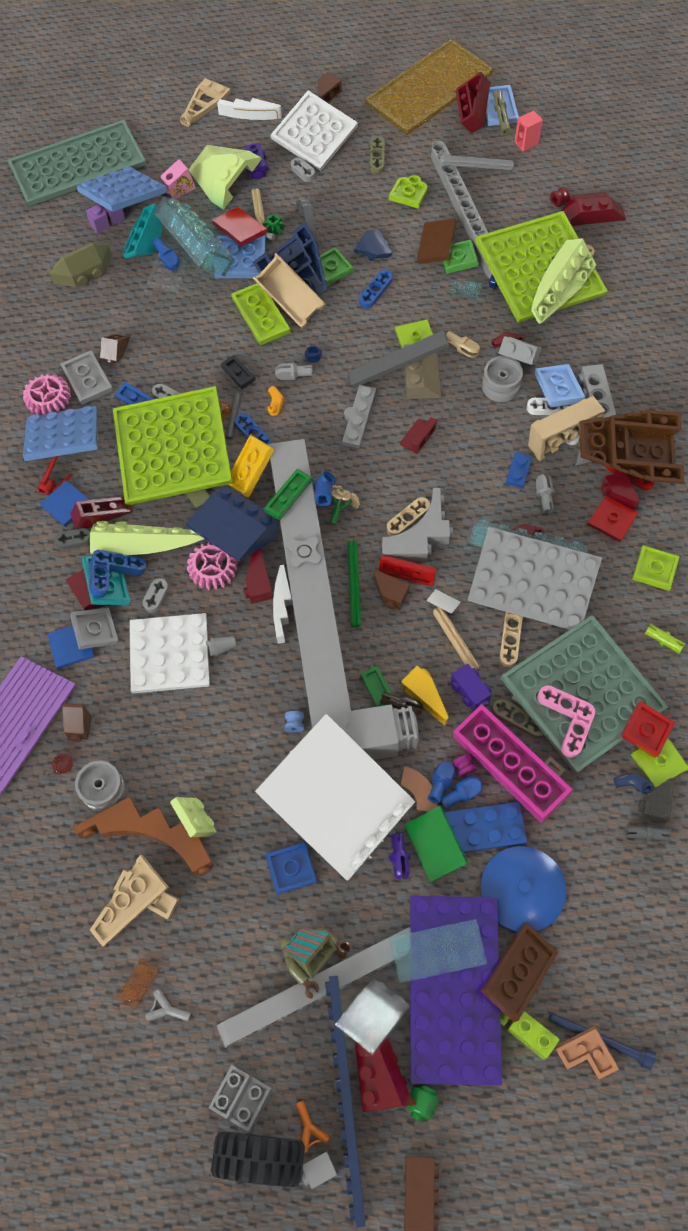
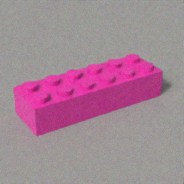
[453,704,573,824]

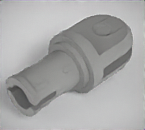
[275,363,313,380]
[536,474,555,513]

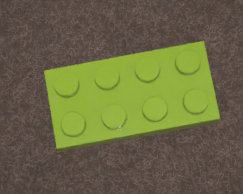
[231,283,291,346]

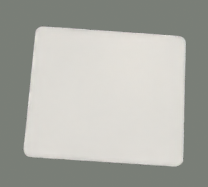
[427,589,460,613]

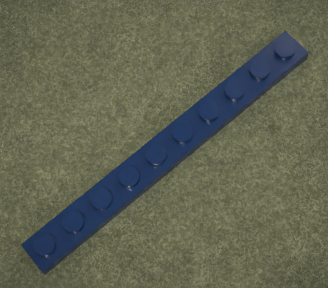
[325,975,366,1228]

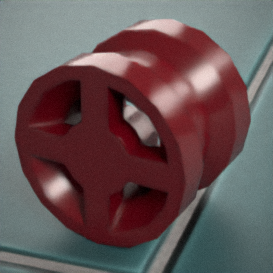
[550,187,570,207]

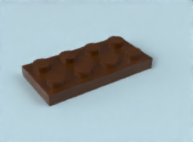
[481,922,558,1022]

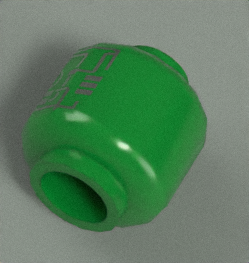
[406,1084,440,1123]

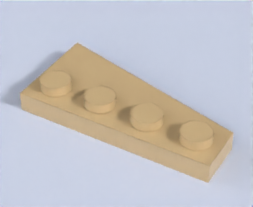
[90,855,169,947]

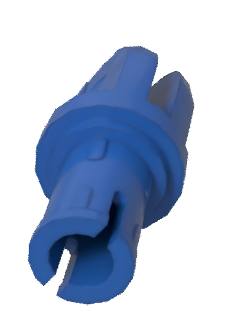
[152,237,180,271]
[428,762,455,804]
[441,776,483,809]

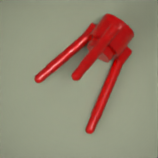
[37,456,73,496]

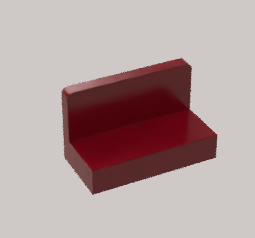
[400,417,437,454]

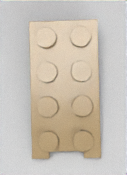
[253,253,326,329]

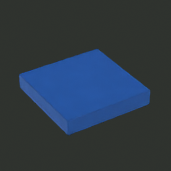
[40,480,89,527]
[47,626,95,669]
[266,842,318,895]

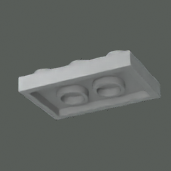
[60,350,113,405]

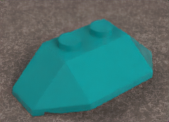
[122,203,163,259]

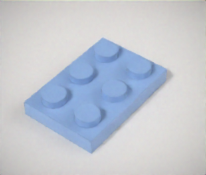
[486,85,519,126]
[535,364,585,407]

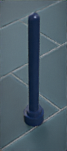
[549,1014,656,1070]

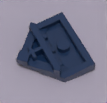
[354,230,392,261]

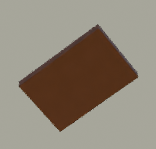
[417,218,457,264]

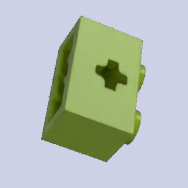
[507,1011,560,1060]

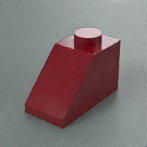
[601,472,640,510]

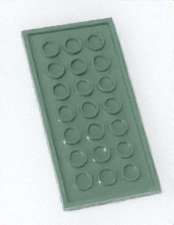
[8,120,147,207]

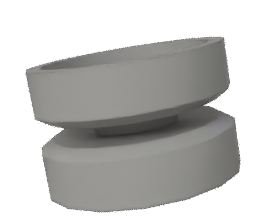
[482,356,523,402]
[75,760,126,812]

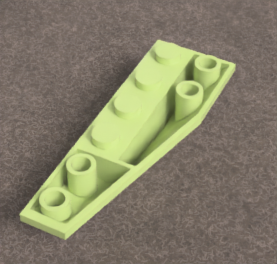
[531,238,596,324]
[90,521,204,555]

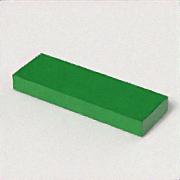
[264,469,313,520]

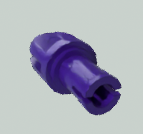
[389,833,411,880]

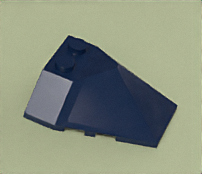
[252,222,328,296]

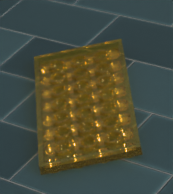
[365,39,493,135]

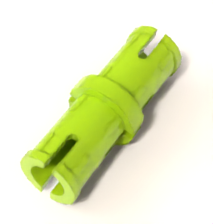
[645,624,686,654]

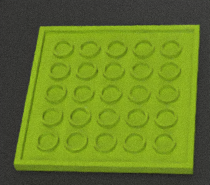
[475,211,608,323]
[113,386,233,505]

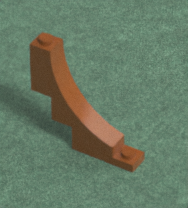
[73,797,214,876]

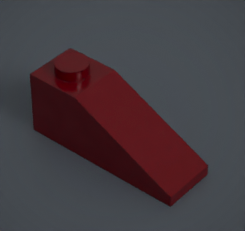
[70,497,133,529]
[243,549,273,604]

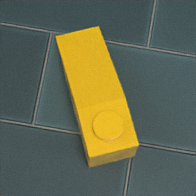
[401,666,449,726]

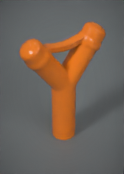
[295,1100,330,1153]

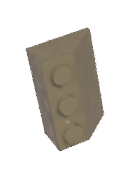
[404,344,441,399]

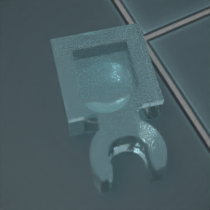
[451,281,481,299]

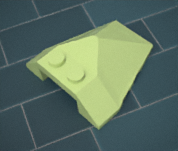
[189,145,261,210]

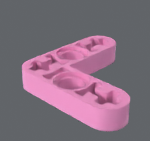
[537,686,595,758]

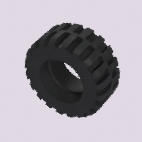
[211,1131,305,1187]

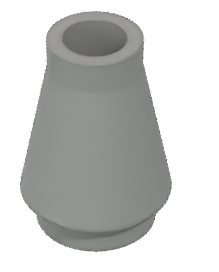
[206,636,236,657]

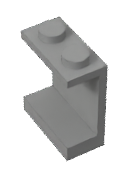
[498,336,542,365]

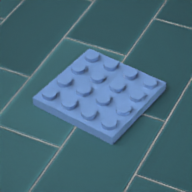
[77,167,167,212]
[23,406,98,461]

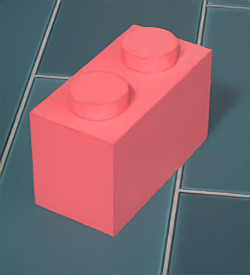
[515,111,543,152]

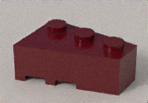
[455,71,491,133]
[354,1035,416,1112]

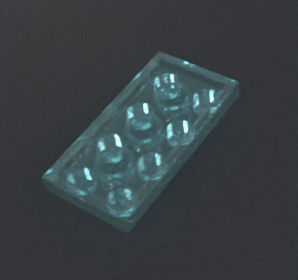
[390,919,487,983]

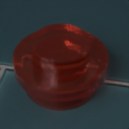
[52,754,73,774]

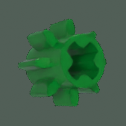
[264,214,284,234]

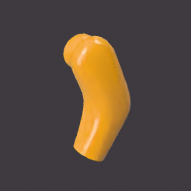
[268,386,284,416]

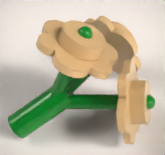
[329,485,360,525]

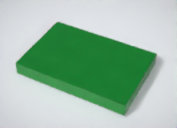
[404,806,469,883]

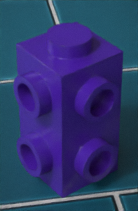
[245,143,269,179]
[450,664,492,711]

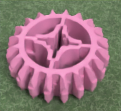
[23,373,71,416]
[187,541,238,590]

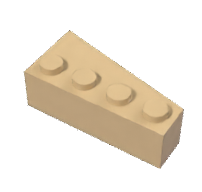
[528,396,605,462]

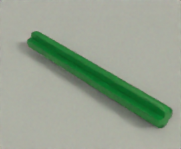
[347,541,361,627]

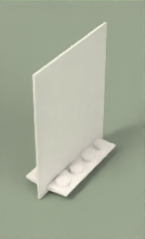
[255,714,415,881]

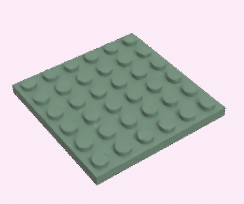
[500,615,668,774]

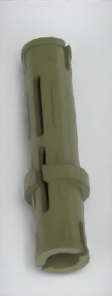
[492,90,511,135]

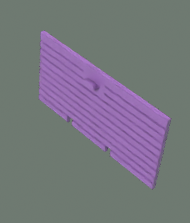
[0,656,77,797]

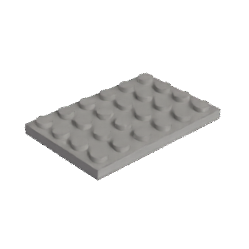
[468,527,602,630]

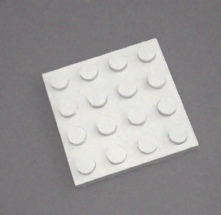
[271,91,358,171]
[130,613,210,693]

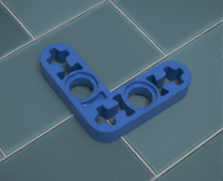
[89,550,146,597]

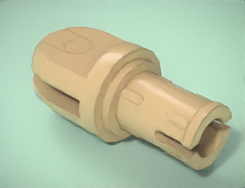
[446,331,480,358]

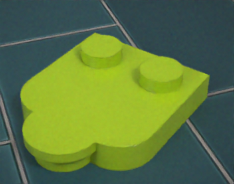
[389,175,427,209]

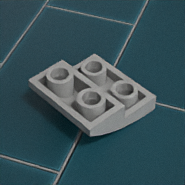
[209,1065,274,1133]

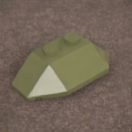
[49,242,112,287]

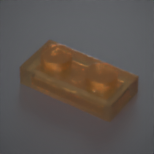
[116,959,160,1010]

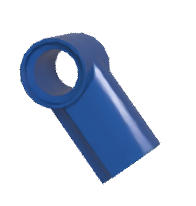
[312,471,336,506]

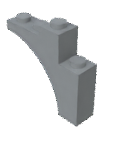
[382,488,453,561]

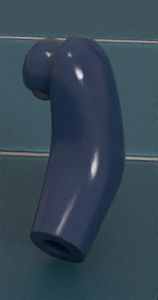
[613,773,654,795]

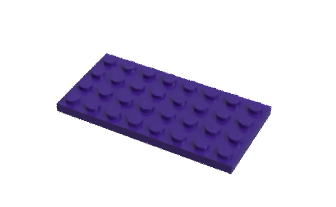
[410,895,502,1086]

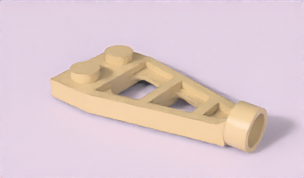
[180,78,231,127]

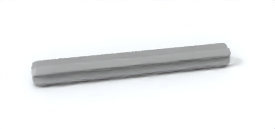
[439,155,514,170]

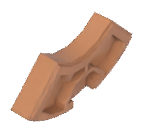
[400,766,438,813]

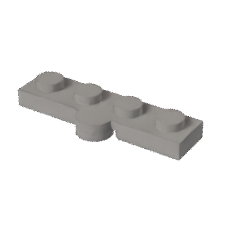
[342,385,376,448]

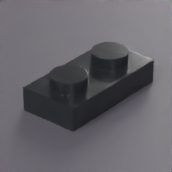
[221,355,256,389]

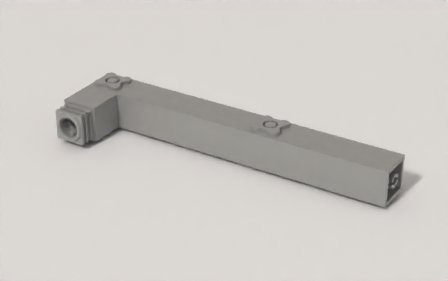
[268,439,419,760]

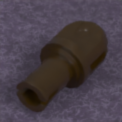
[380,691,423,716]

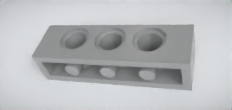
[578,364,616,418]

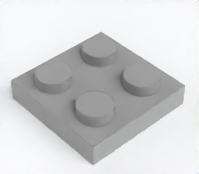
[70,607,118,650]

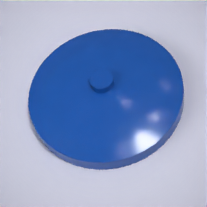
[480,846,566,932]

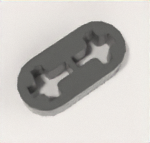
[55,528,90,550]

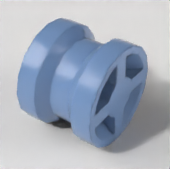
[285,711,305,732]

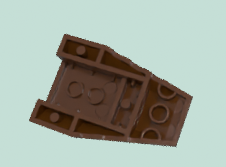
[579,410,684,484]

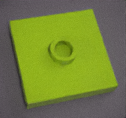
[395,320,433,348]
[632,545,680,591]
[631,738,688,789]

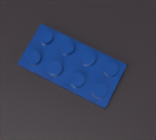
[445,802,527,853]

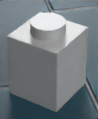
[302,1151,337,1189]

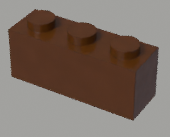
[404,1156,439,1231]

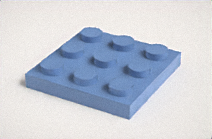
[214,235,266,278]

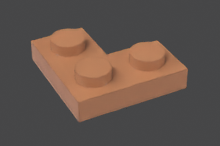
[555,1026,619,1079]

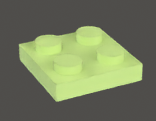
[170,797,217,837]

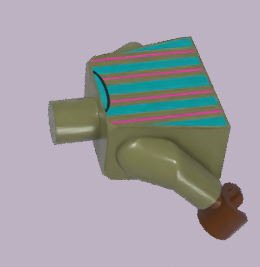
[281,928,350,999]

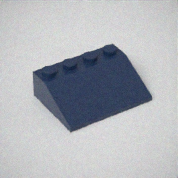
[186,486,280,562]

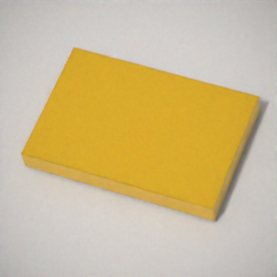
[228,435,275,498]

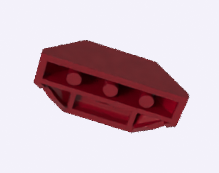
[561,192,626,226]

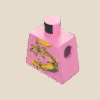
[160,159,196,200]

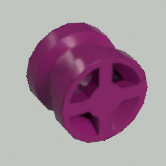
[452,754,478,778]

